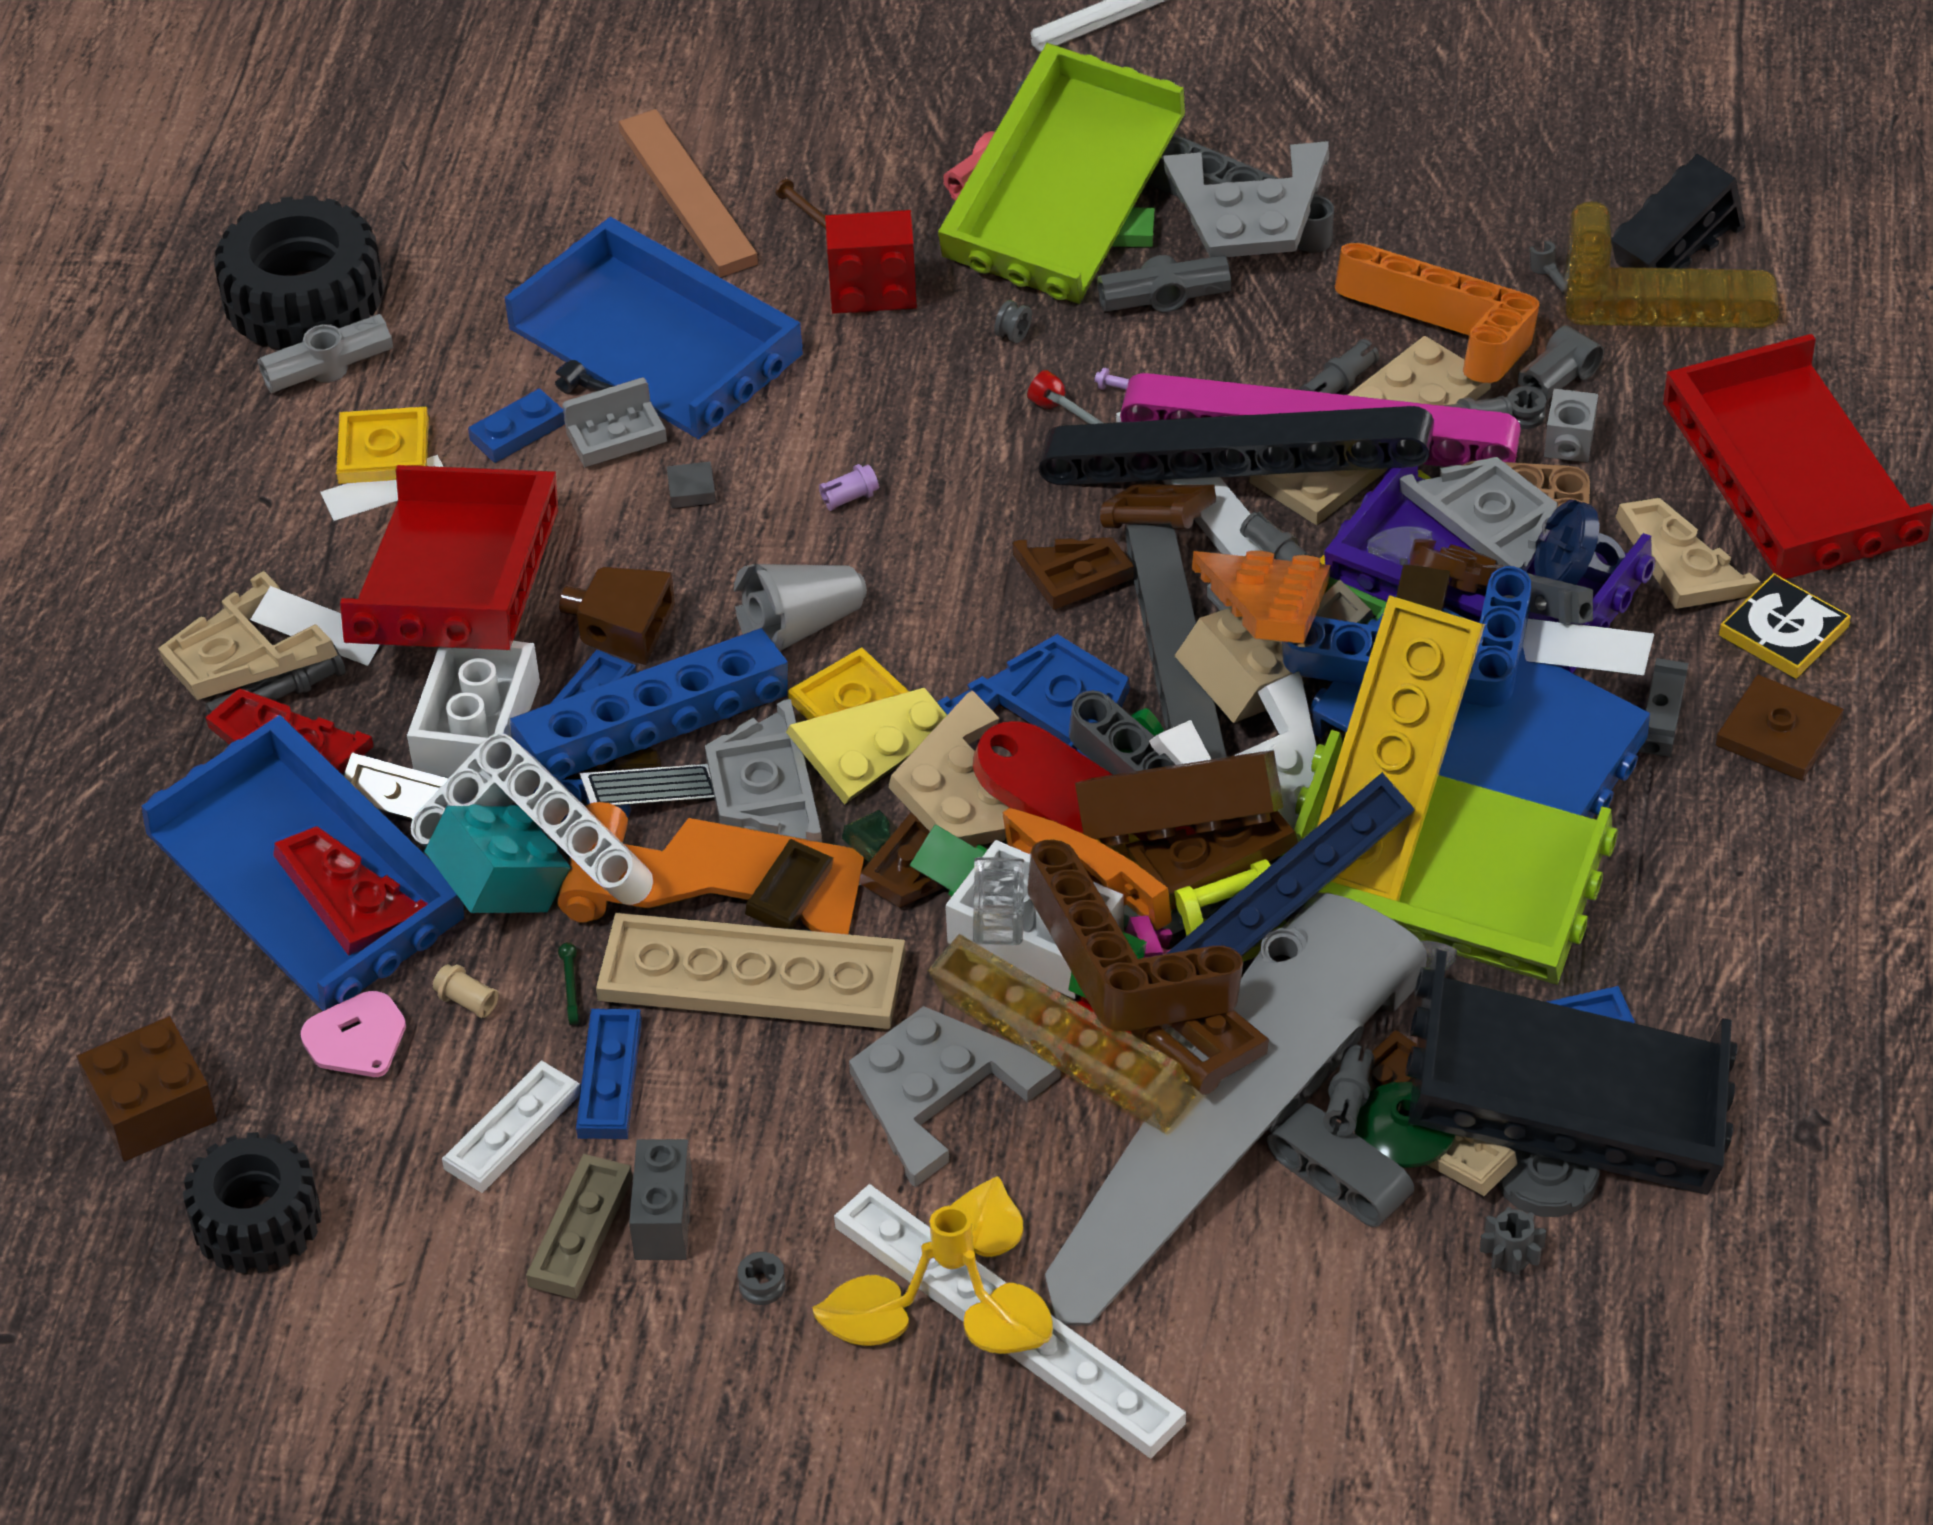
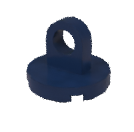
[1534,500,1625,585]

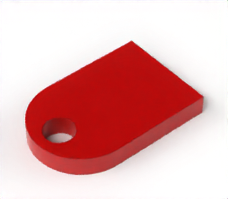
[973,721,1113,834]

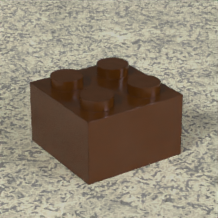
[76,1016,217,1162]

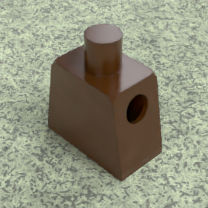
[559,567,675,665]

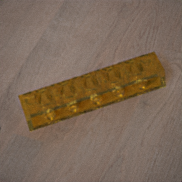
[928,934,1196,1133]

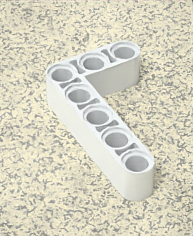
[411,733,653,905]

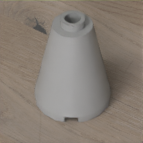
[734,564,867,651]

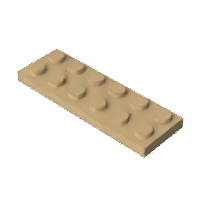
[1250,336,1491,525]
[596,913,906,1029]

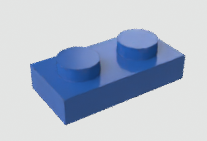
[468,388,565,463]

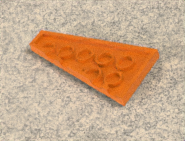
[1192,550,1331,644]

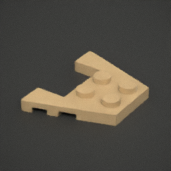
[158,571,337,700]
[888,691,1010,846]

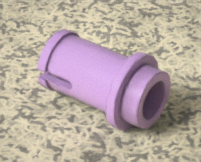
[819,464,879,511]

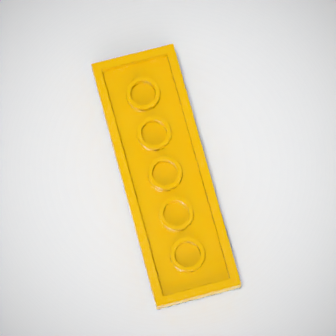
[1317,595,1485,901]

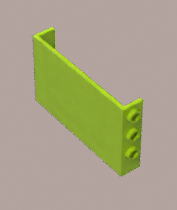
[938,43,1185,304]
[1279,730,1618,985]

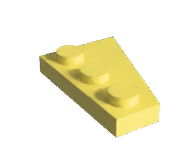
[786,688,947,804]

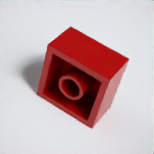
[825,210,917,314]

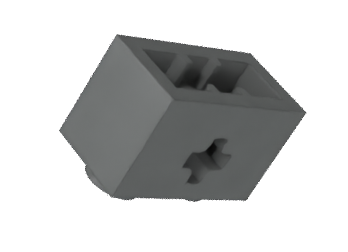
[629,1139,693,1260]

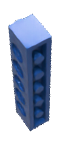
[510,628,788,780]

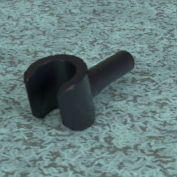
[555,360,613,394]

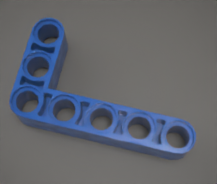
[1282,566,1531,707]

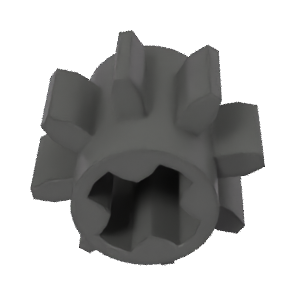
[1480,1207,1546,1275]

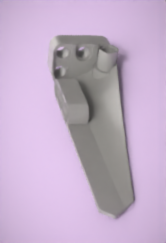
[1045,892,1427,1326]

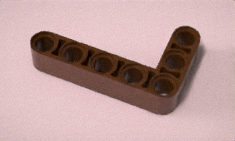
[1027,840,1243,1032]

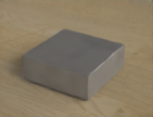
[666,461,716,508]

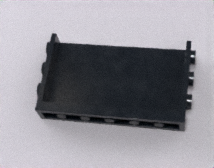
[1405,949,1737,1195]

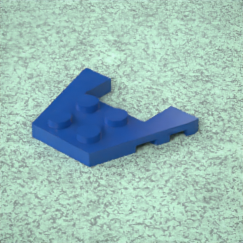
[937,634,1130,758]

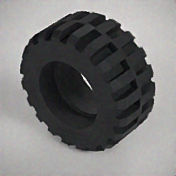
[214,195,384,350]

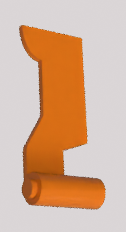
[558,802,866,935]

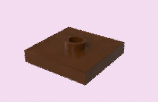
[1715,674,1844,781]

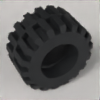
[183,1132,321,1274]

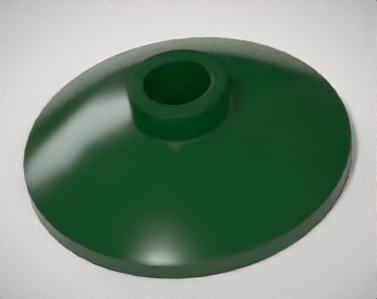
[1354,1082,1456,1168]

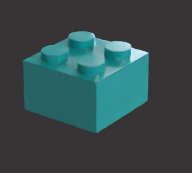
[424,804,571,913]

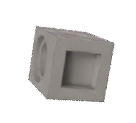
[1544,388,1598,463]

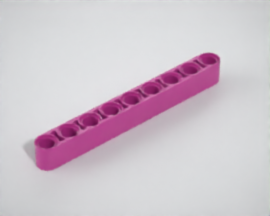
[1120,373,1521,467]

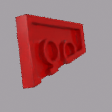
[205,688,374,774]
[273,826,428,956]

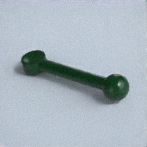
[558,942,579,1025]

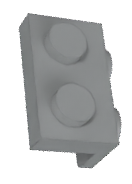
[563,378,667,467]

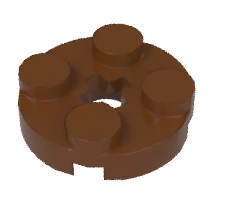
[1409,539,1504,593]

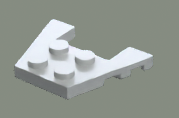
[1149,671,1317,830]

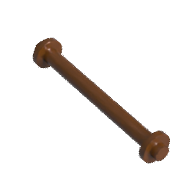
[775,179,826,229]

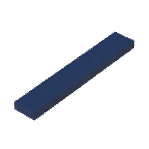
[1166,772,1415,956]

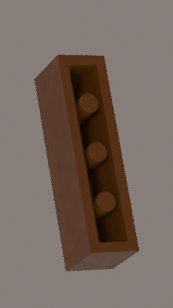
[1075,750,1284,846]

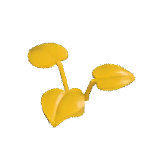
[812,1176,1053,1354]

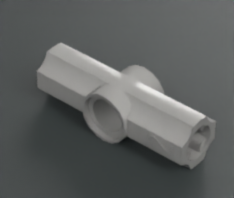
[257,314,393,393]

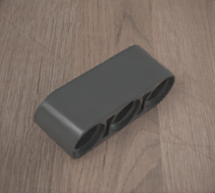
[1068,690,1175,774]
[1267,1103,1414,1227]

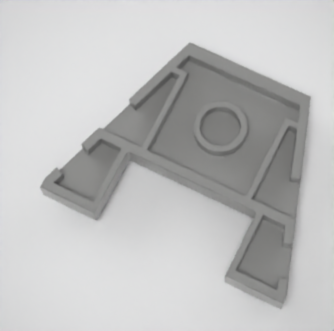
[1164,141,1329,257]
[849,1006,1061,1187]

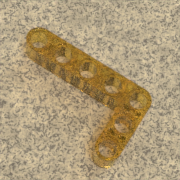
[1564,201,1780,328]

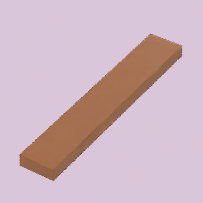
[618,109,758,278]

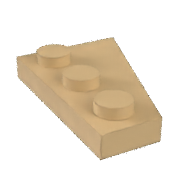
[1615,498,1761,609]

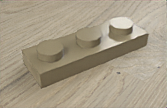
[526,1154,633,1299]

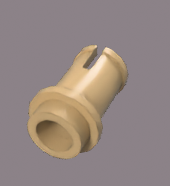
[433,964,499,1018]

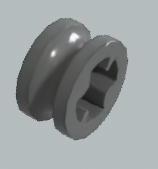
[994,300,1032,343]
[1507,386,1546,429]
[737,1252,785,1305]

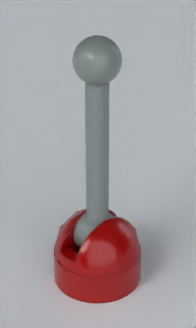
[1027,370,1103,424]

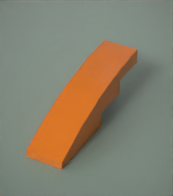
[1002,808,1172,931]

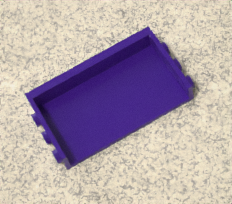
[1324,466,1655,673]

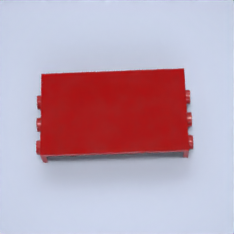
[1663,334,1933,580]
[340,465,558,650]

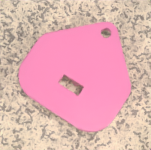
[301,991,406,1077]

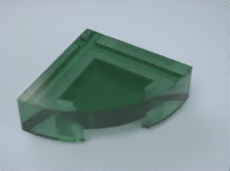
[842,810,890,862]

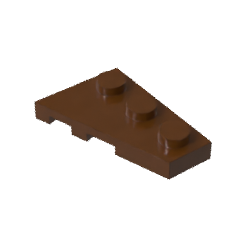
[1125,810,1298,911]

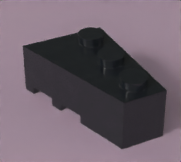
[1610,153,1746,289]

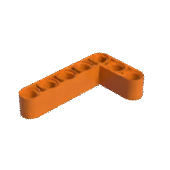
[1335,243,1540,383]

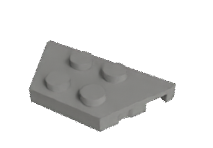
[1400,457,1558,572]
[705,699,822,842]

